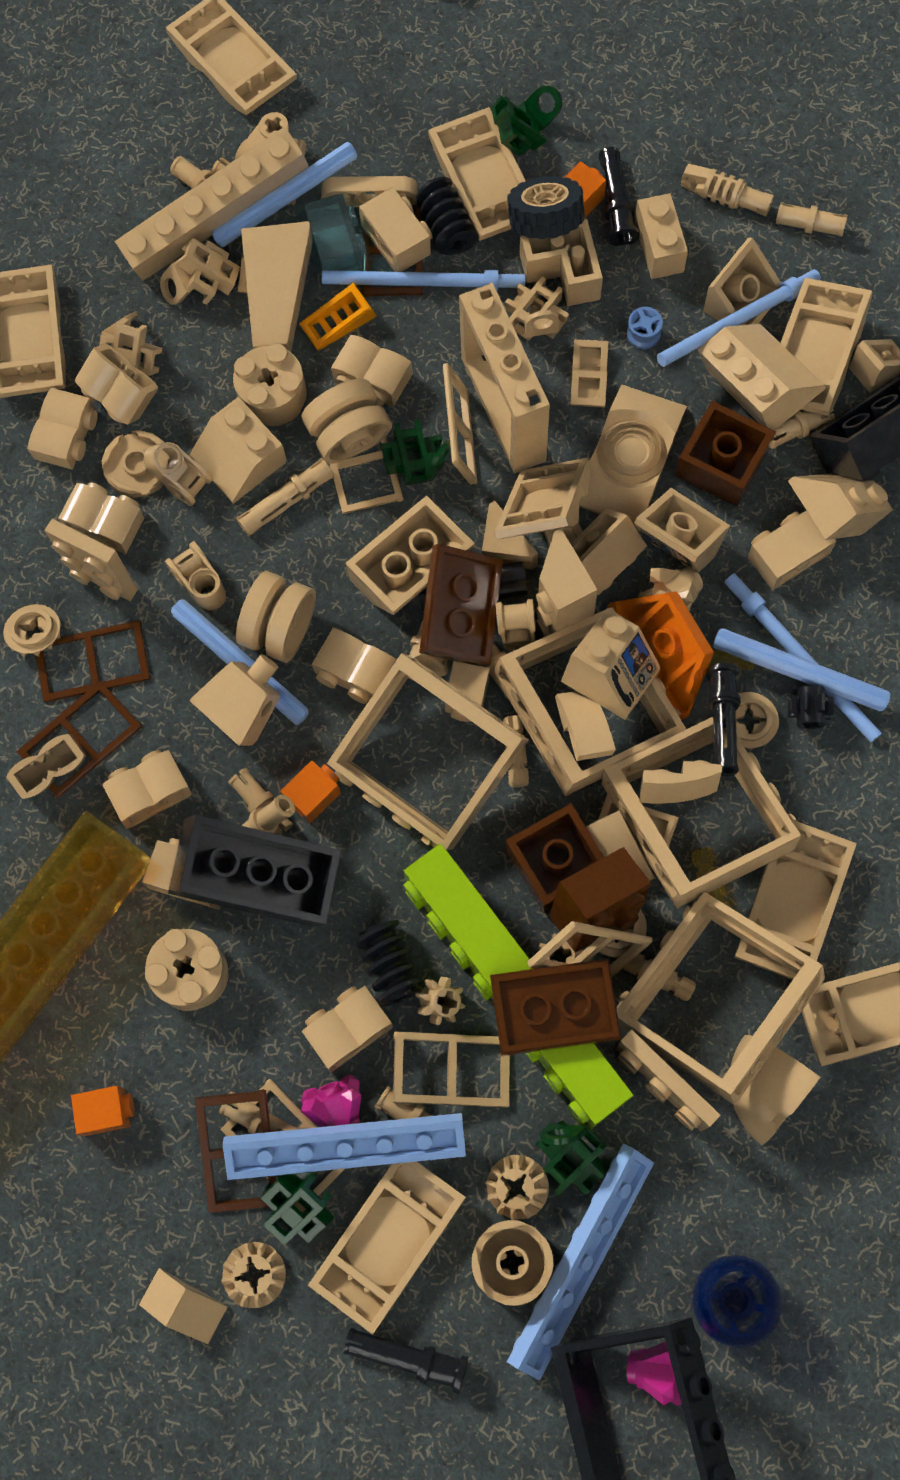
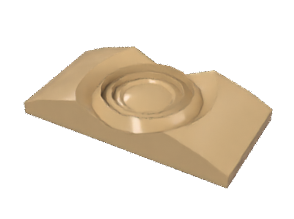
[165,0,297,115]
[428,107,526,241]
[0,264,66,398]
[781,278,872,416]
[579,385,687,527]
[494,457,590,539]
[734,821,857,980]
[802,962,900,1067]
[308,1161,466,1334]

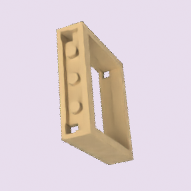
[459,283,550,474]
[493,607,686,796]
[327,653,529,850]
[602,717,801,909]
[616,891,825,1105]

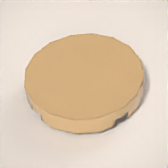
[102,430,170,498]

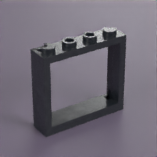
[551,1317,736,1480]

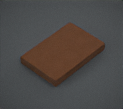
[419,544,503,667]
[490,959,621,1057]

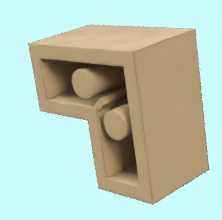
[520,219,603,306]

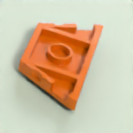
[607,591,714,720]

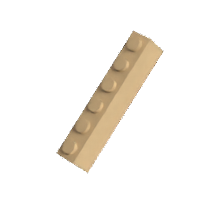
[115,126,309,281]

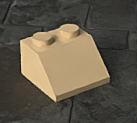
[190,397,287,504]
[788,474,893,540]

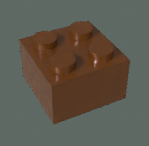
[675,401,776,507]
[506,803,604,914]
[549,847,651,953]

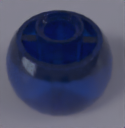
[692,1255,782,1348]

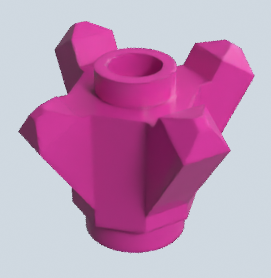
[301,1075,361,1127]
[627,1342,681,1406]

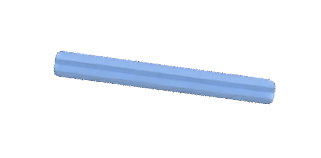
[211,142,357,248]
[171,599,309,725]
[713,628,891,711]

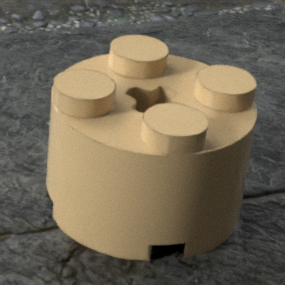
[233,343,307,426]
[145,929,229,1011]
[472,1220,553,1306]

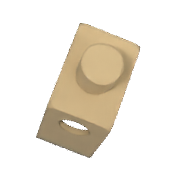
[190,654,280,746]

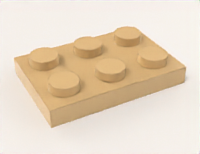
[44,519,138,602]
[616,1029,721,1131]

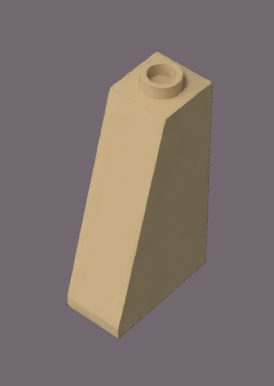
[241,221,313,352]

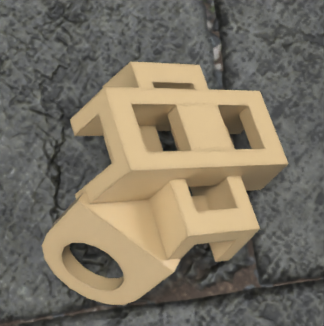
[160,238,240,305]
[505,276,569,341]
[99,311,162,376]

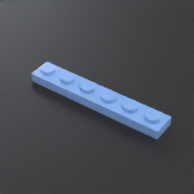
[223,1113,466,1180]
[507,1143,654,1380]

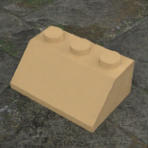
[697,324,826,431]
[345,495,475,615]
[535,528,598,638]

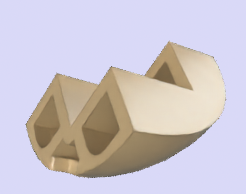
[731,1035,821,1146]

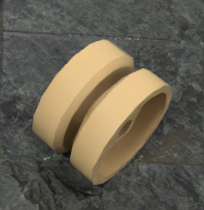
[301,378,392,464]
[236,570,316,663]

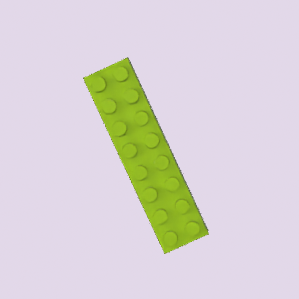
[403,843,633,1130]

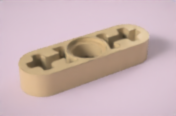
[321,176,418,207]

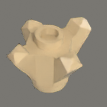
[638,567,703,610]

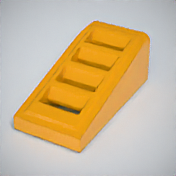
[299,283,377,351]

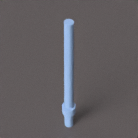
[657,269,821,367]
[322,270,525,291]
[724,573,882,743]

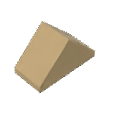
[849,339,900,393]
[482,500,538,570]
[139,1268,228,1344]

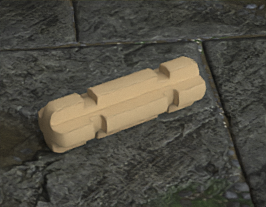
[503,715,529,787]
[623,954,696,1001]

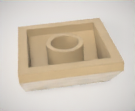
[703,238,781,325]

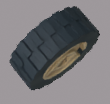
[507,176,585,239]

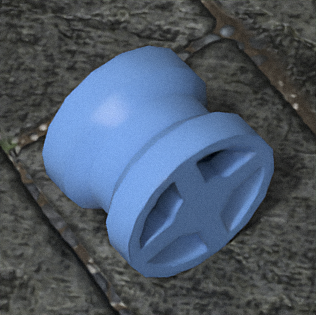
[627,307,663,350]

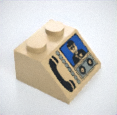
[634,488,730,573]
[561,608,661,720]

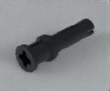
[598,147,639,246]
[706,663,741,776]
[343,1328,469,1394]

